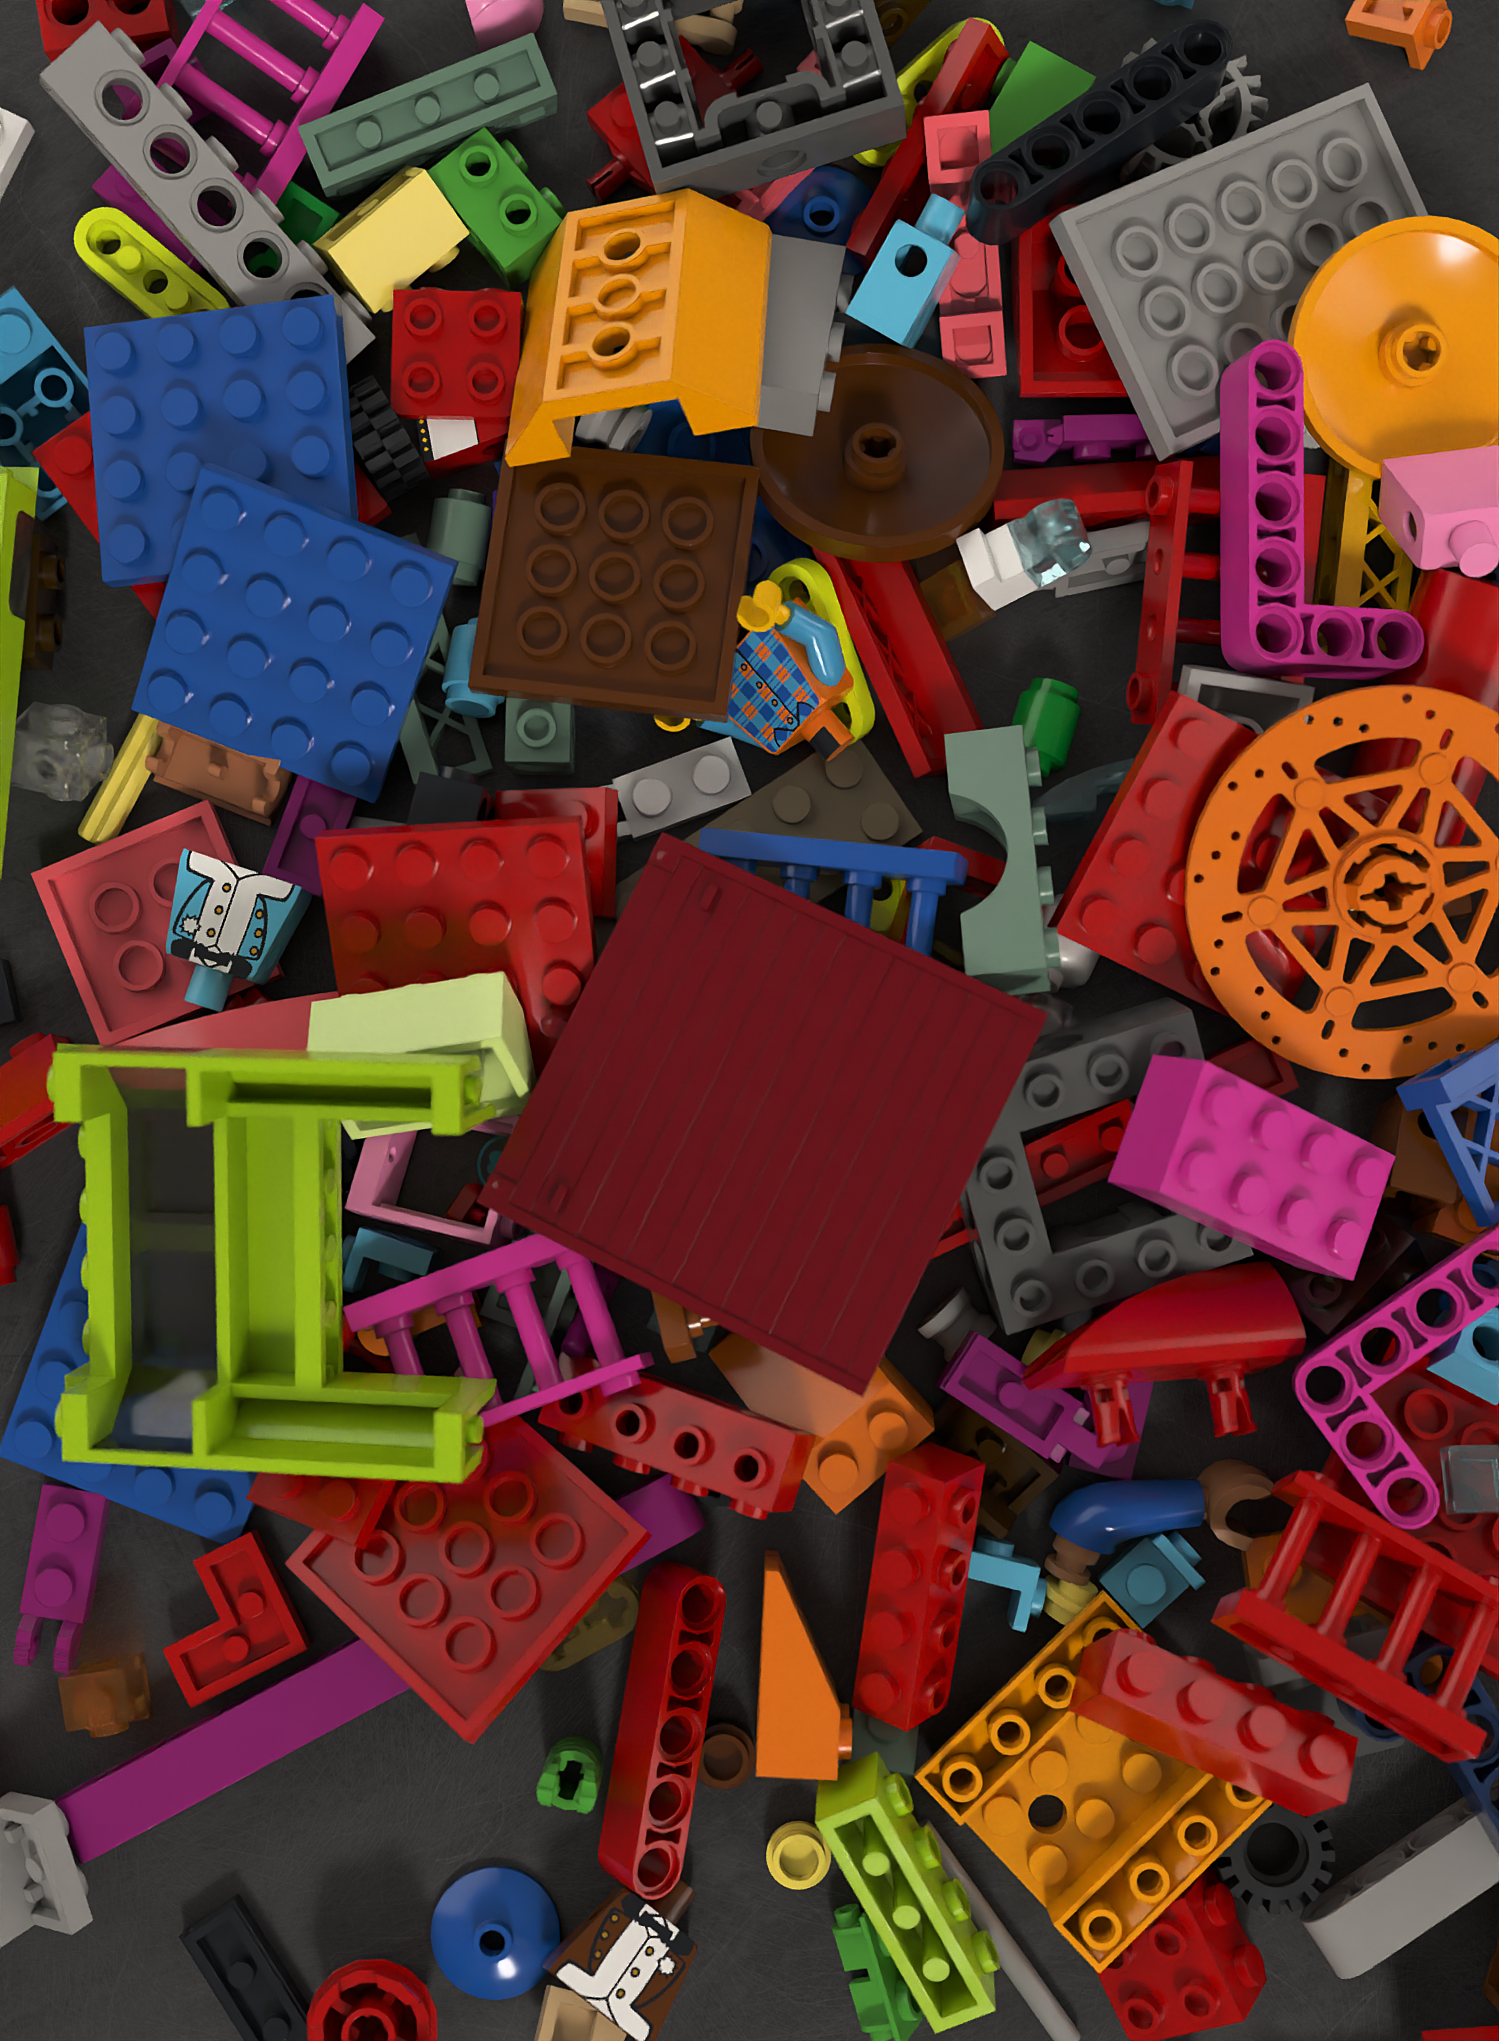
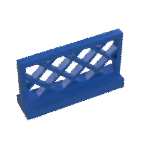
[1396,1037,1499,1227]

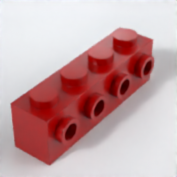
[537,1349,816,1520]
[851,1442,986,1732]
[1068,1629,1359,1817]

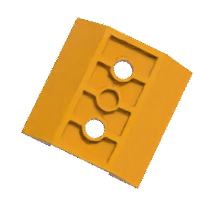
[505,188,772,467]
[914,1590,1273,1974]

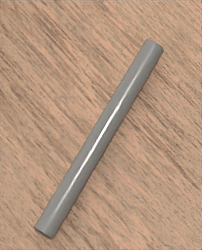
[918,1819,1082,2041]

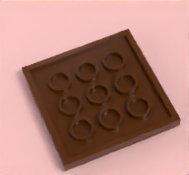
[468,439,761,723]

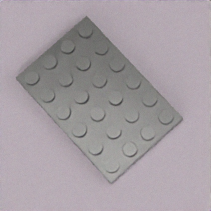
[1049,83,1429,462]

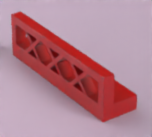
[985,455,1220,538]
[811,547,985,779]

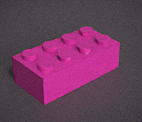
[1108,1054,1396,1281]

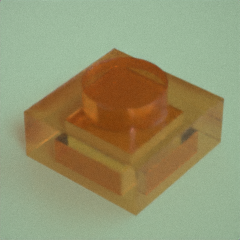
[919,560,996,644]

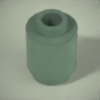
[426,489,492,587]

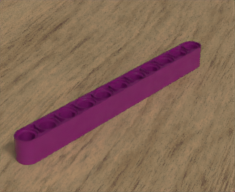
[55,1471,708,1864]

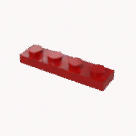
[846,17,1010,272]

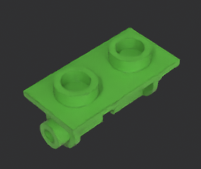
[831,1904,923,2041]

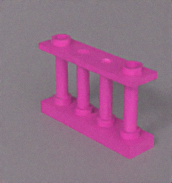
[120,0,385,208]
[343,1233,655,1428]

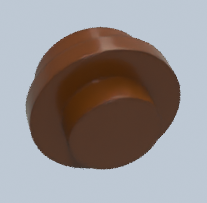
[698,1722,756,1790]

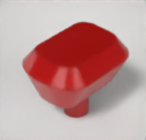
[445,1183,489,1227]

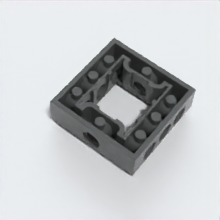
[600,0,907,200]
[958,996,1253,1335]

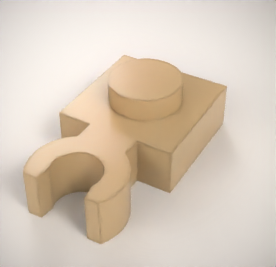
[534,1985,627,2041]

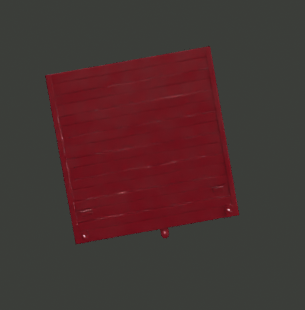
[477,832,1049,1397]

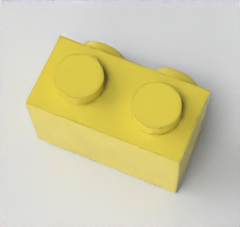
[312,165,470,314]

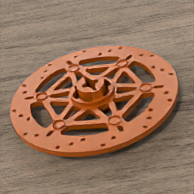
[1184,685,1499,1079]

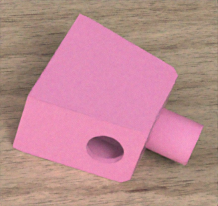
[1378,445,1499,577]

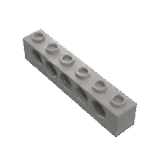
[39,20,376,365]

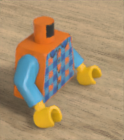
[654,580,855,762]

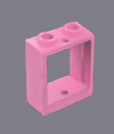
[345,1115,525,1250]

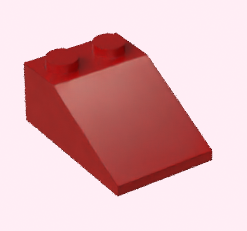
[1010,205,1129,398]

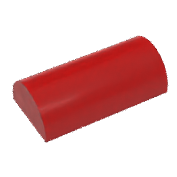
[1346,568,1499,846]

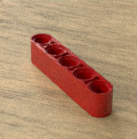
[598,1560,726,1900]

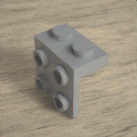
[0,1791,93,1948]

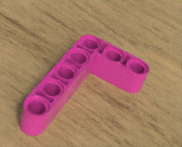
[1220,339,1425,680]
[1291,1222,1499,1529]

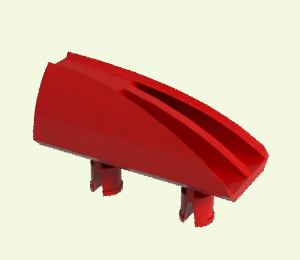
[1021,1261,1307,1448]

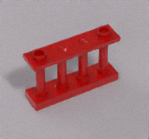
[1126,460,1326,725]
[1210,1470,1499,1763]

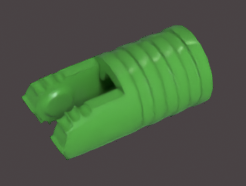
[537,1735,603,1814]

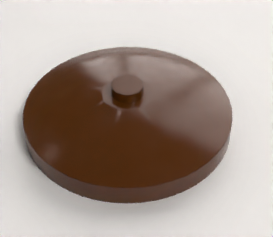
[749,343,1005,563]

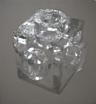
[10,701,114,801]

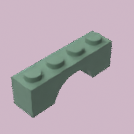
[944,725,1061,995]

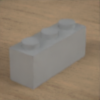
[754,234,854,436]

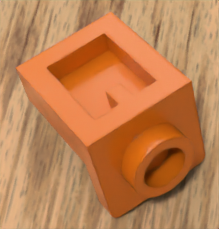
[1345,0,1452,70]

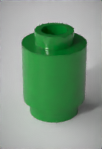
[1011,678,1081,777]

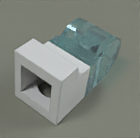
[956,498,1092,611]

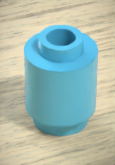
[442,618,505,718]

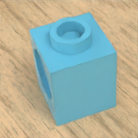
[1426,1307,1499,1405]

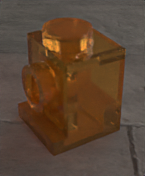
[58,1652,153,1738]

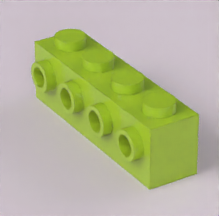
[815,1751,1001,2034]

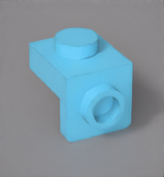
[968,1534,1047,1632]

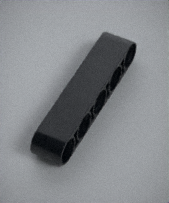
[965,19,1233,246]

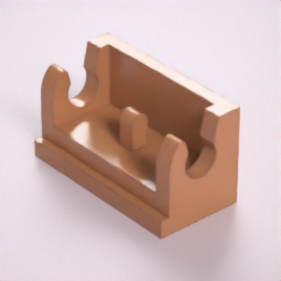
[145,721,294,828]

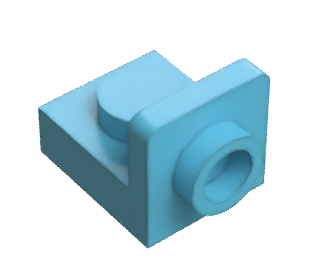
[342,1225,442,1293]
[1095,1530,1206,1629]

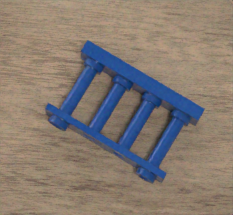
[698,828,969,958]

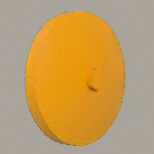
[1287,216,1499,482]

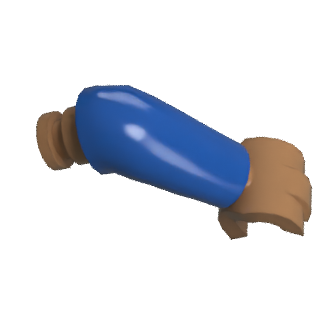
[1044,1458,1274,1586]

